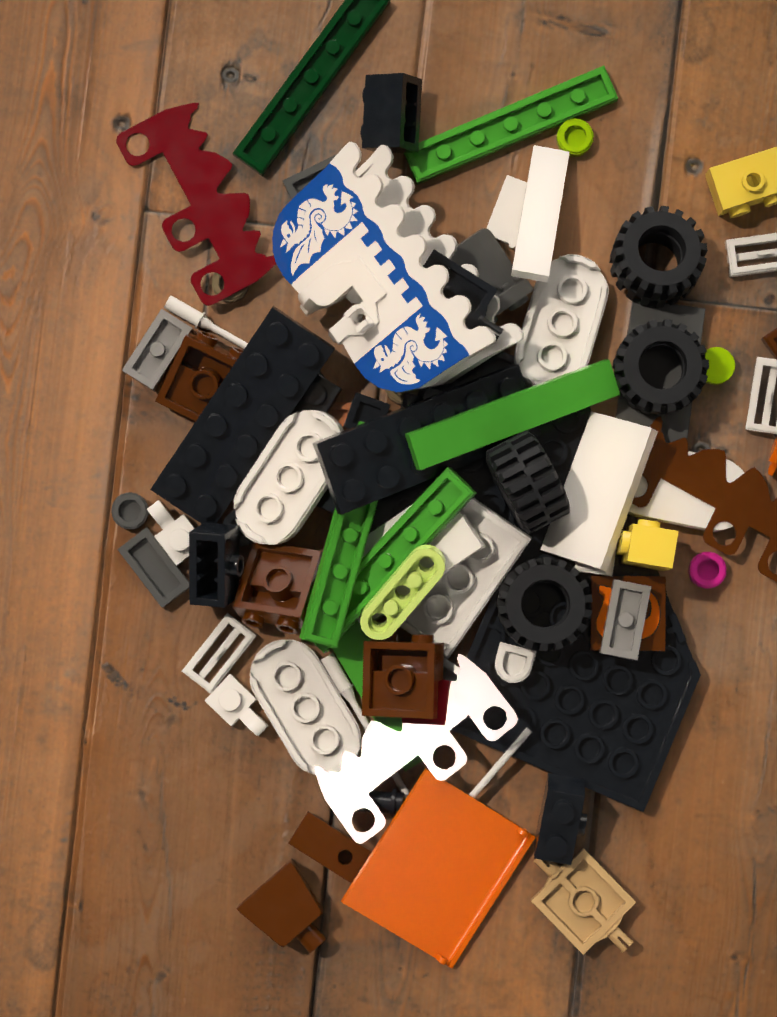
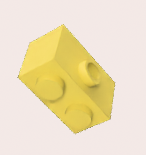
[705,147,777,218]
[616,519,679,571]

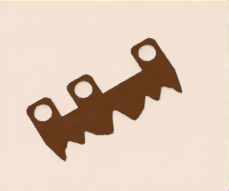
[632,416,777,582]

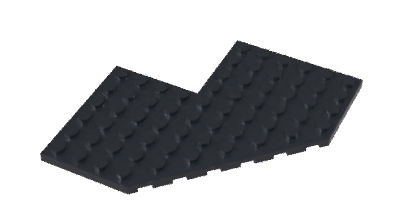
[369,351,701,812]

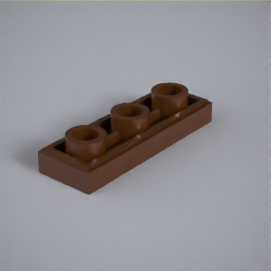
[288,811,372,884]

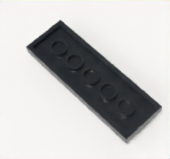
[150,306,335,524]
[313,364,542,515]

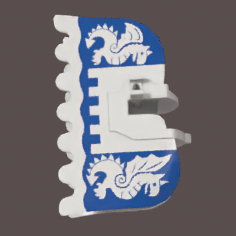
[272,142,524,393]

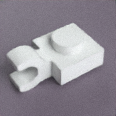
[147,500,195,566]
[205,674,269,736]

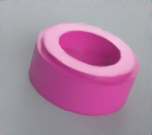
[688,552,726,589]

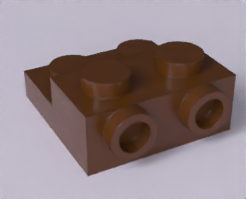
[155,330,243,421]
[232,542,323,634]
[362,634,444,719]

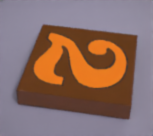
[590,576,666,651]

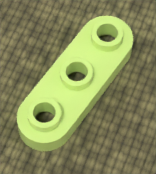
[360,545,446,640]

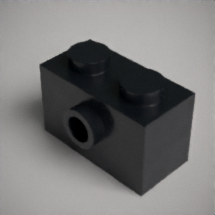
[360,73,422,153]
[189,522,244,608]
[534,773,587,865]

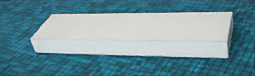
[511,145,570,283]

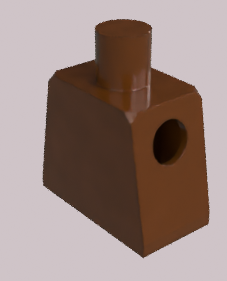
[237,859,326,953]

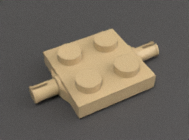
[530,848,636,955]

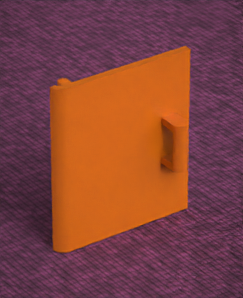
[341,768,535,968]

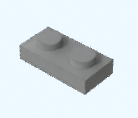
[122,309,193,391]
[599,579,651,660]

